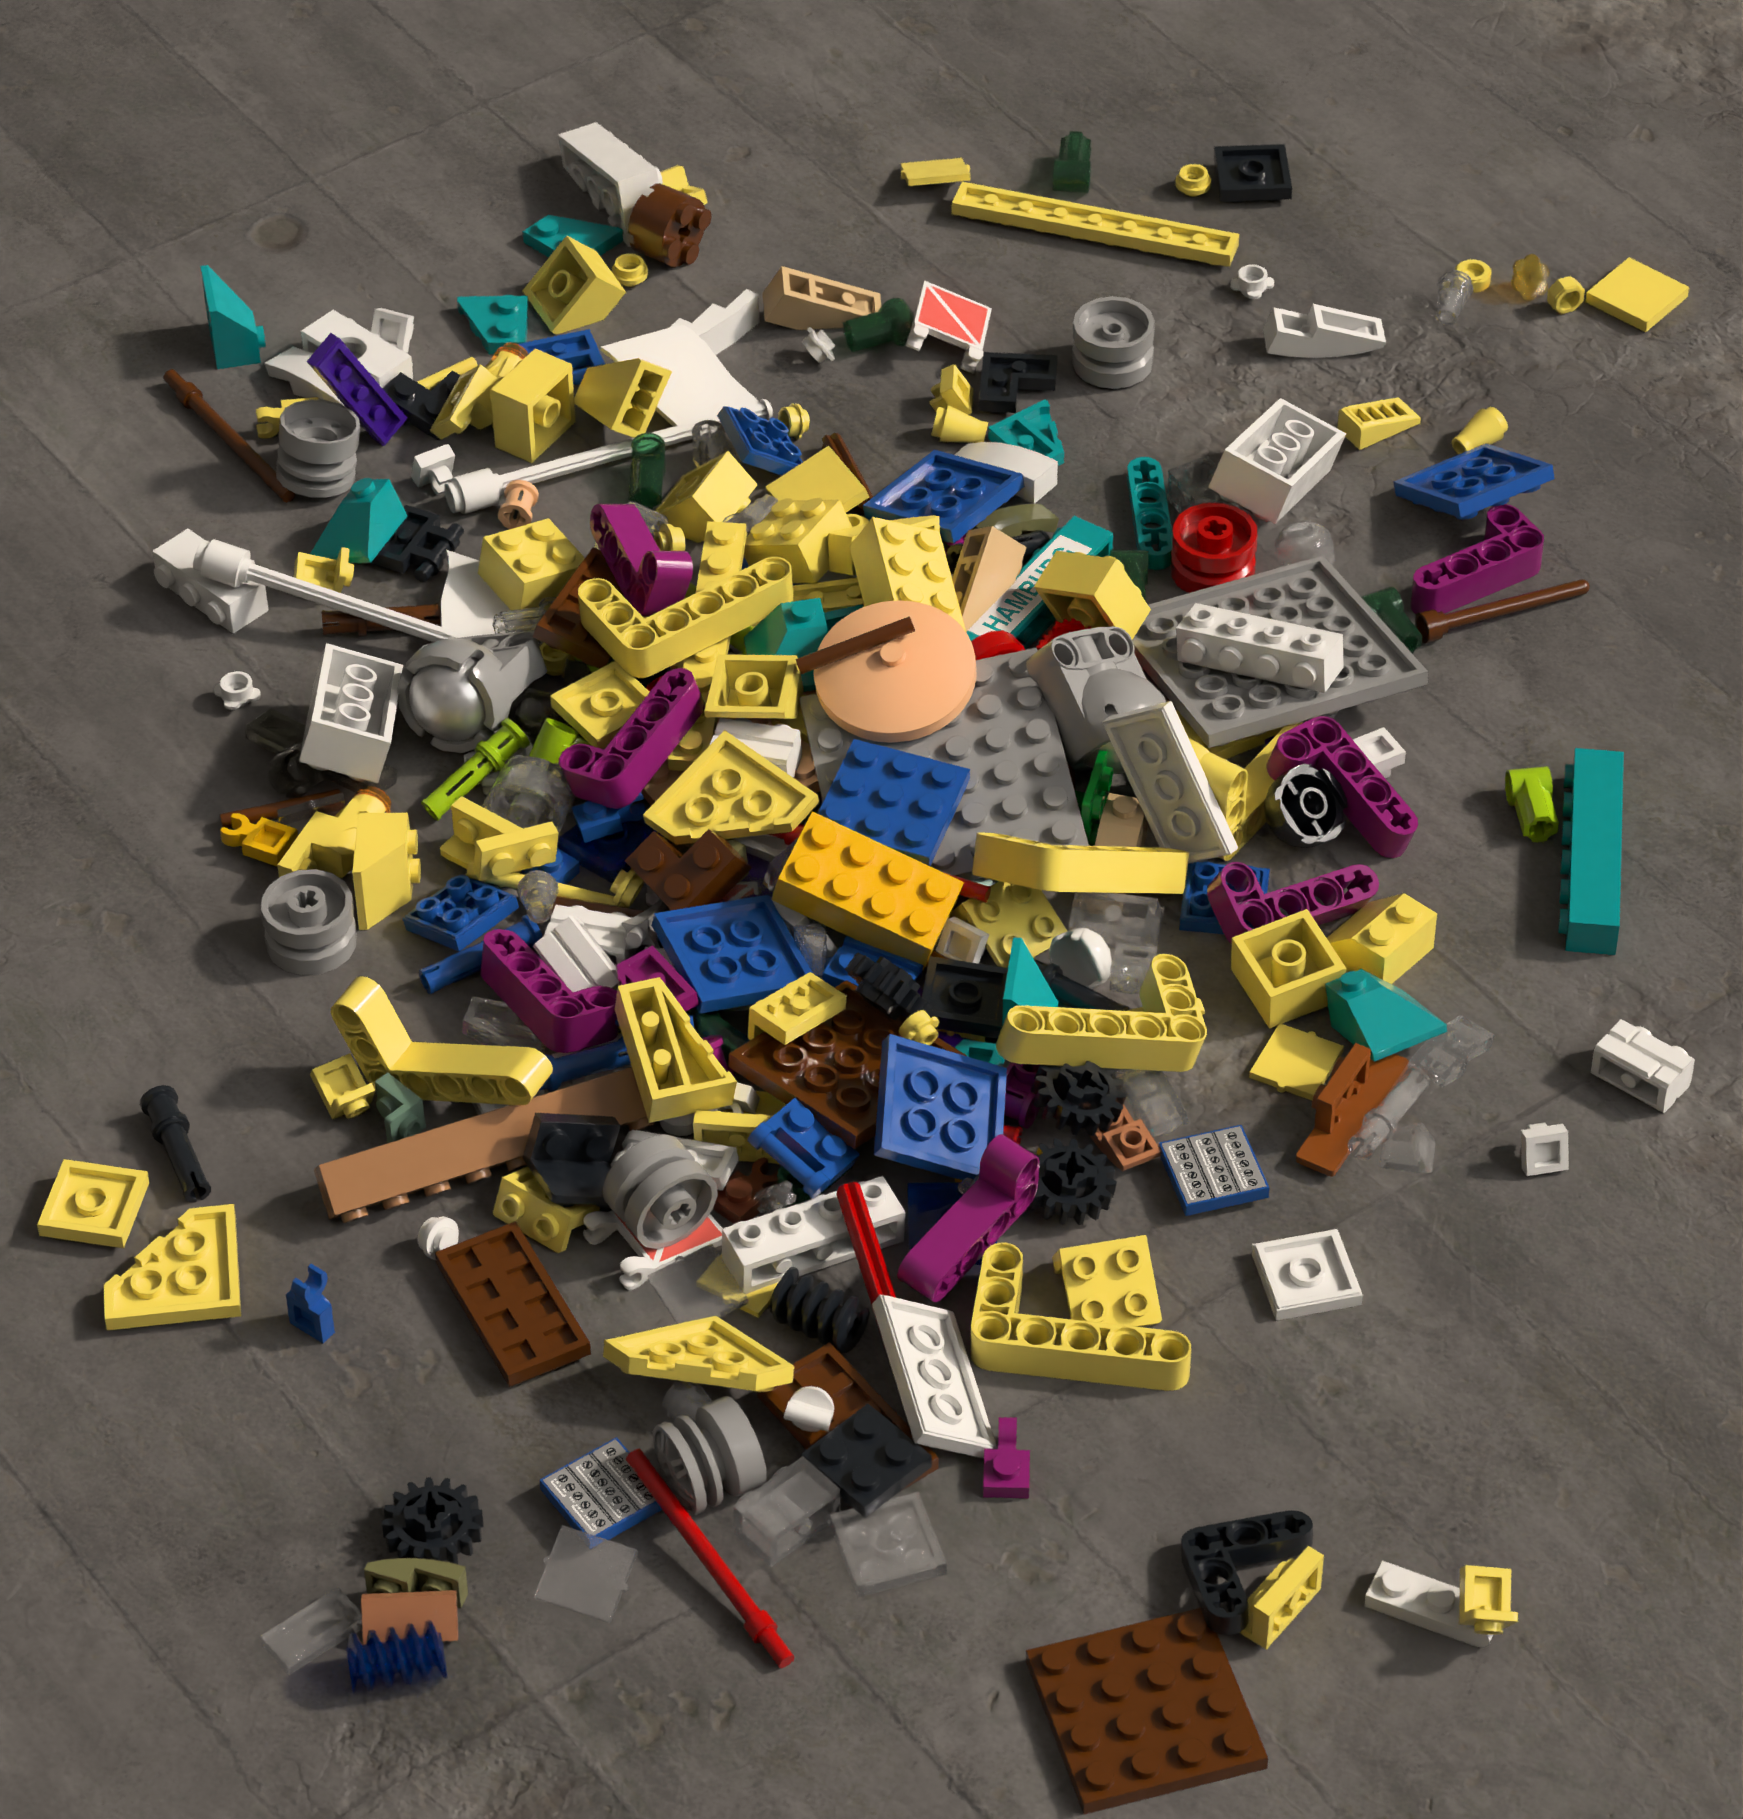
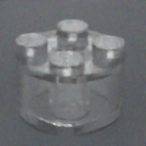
[483,755,576,836]

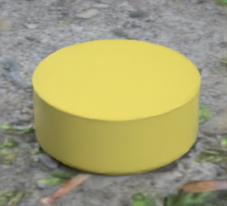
[1454,259,1491,293]

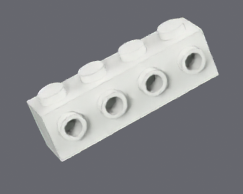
[1176,603,1344,693]
[722,1176,906,1295]

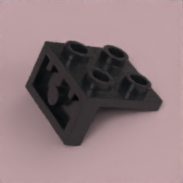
[523,1113,621,1208]

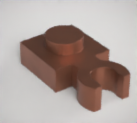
[713,1157,785,1224]

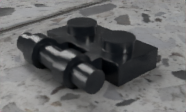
[371,505,464,582]

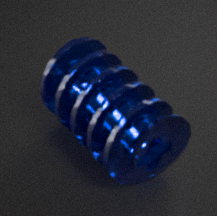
[346,1620,448,1694]

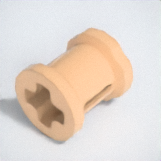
[498,480,539,529]

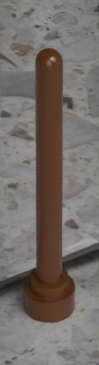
[1415,579,1590,643]

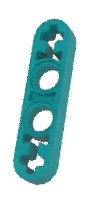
[1127,457,1173,570]

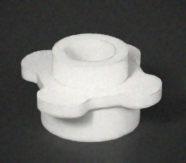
[1230,265,1274,299]
[802,327,835,364]
[214,671,261,710]

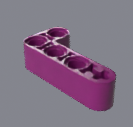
[590,504,693,617]
[1411,504,1544,614]
[559,668,705,809]
[1266,716,1418,858]
[1207,862,1379,944]
[481,929,619,1053]
[897,1134,1039,1303]

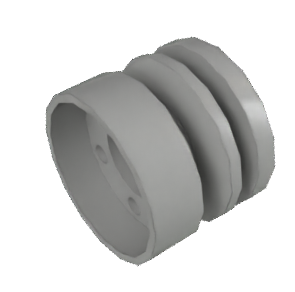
[276,399,360,498]
[652,1396,766,1516]

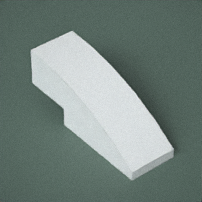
[1263,304,1386,358]
[954,442,1058,504]

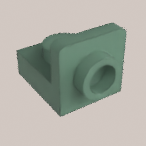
[375,1072,426,1143]

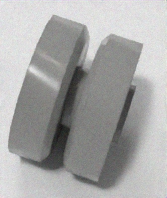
[1072,296,1155,389]
[261,869,357,975]
[603,1134,718,1249]

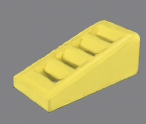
[1337,397,1421,450]

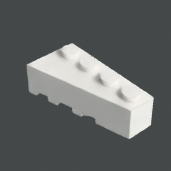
[558,122,663,247]

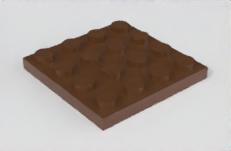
[728,980,967,1149]
[1026,1608,1268,1815]

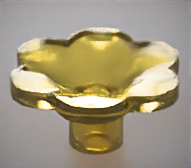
[1511,254,1549,301]

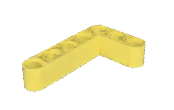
[578,557,793,678]
[1199,722,1303,861]
[972,832,1189,894]
[996,954,1207,1072]
[330,976,553,1106]
[971,1242,1191,1391]

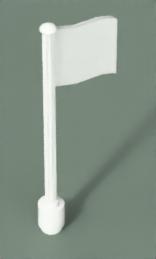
[444,324,773,514]
[193,539,533,642]

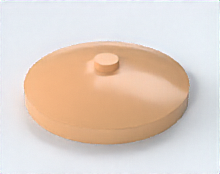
[813,600,976,743]

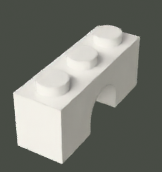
[301,310,413,389]
[153,529,268,634]

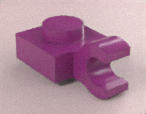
[983,1417,1030,1499]

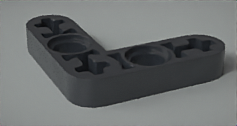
[1181,1510,1313,1635]

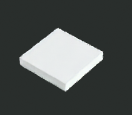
[1252,1229,1363,1321]

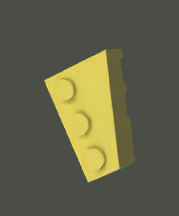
[615,977,737,1123]

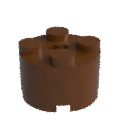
[628,183,712,267]

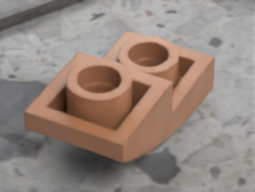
[1084,1104,1162,1171]

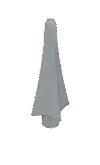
[621,899,668,950]

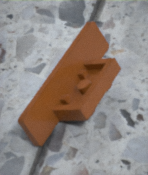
[1296,1043,1409,1177]

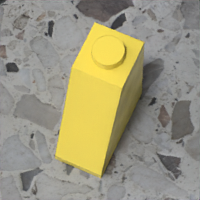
[574,358,672,441]

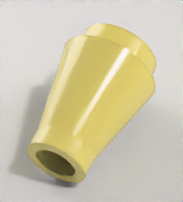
[931,405,988,443]
[1451,407,1508,455]

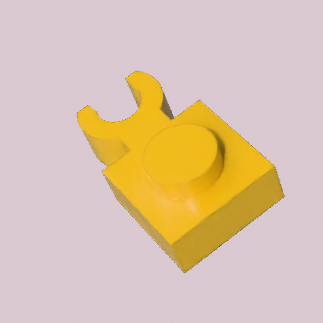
[220,813,298,867]

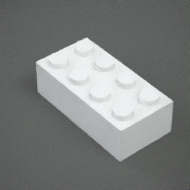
[1208,398,1346,524]
[299,643,403,783]

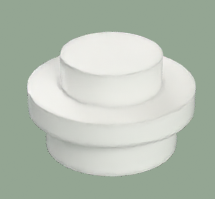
[418,1216,459,1260]

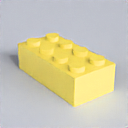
[849,517,966,632]

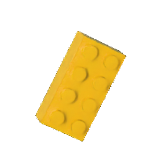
[771,811,964,970]

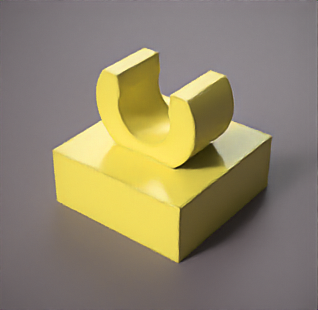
[930,364,973,415]

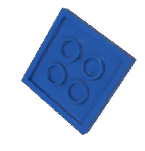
[1393,443,1555,520]
[863,450,1025,543]
[818,739,970,866]
[651,894,813,1014]
[874,1034,1007,1183]

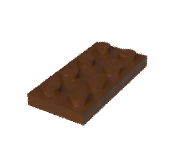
[533,547,625,669]
[435,1221,591,1387]
[757,1343,938,1491]

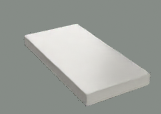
[1102,701,1238,863]
[872,1294,997,1458]

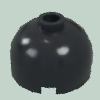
[1264,764,1348,848]

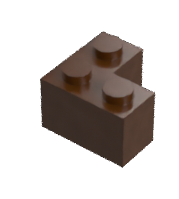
[625,829,752,910]

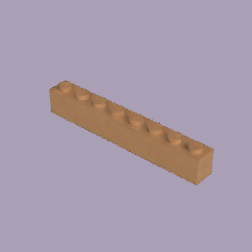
[314,1067,655,1223]

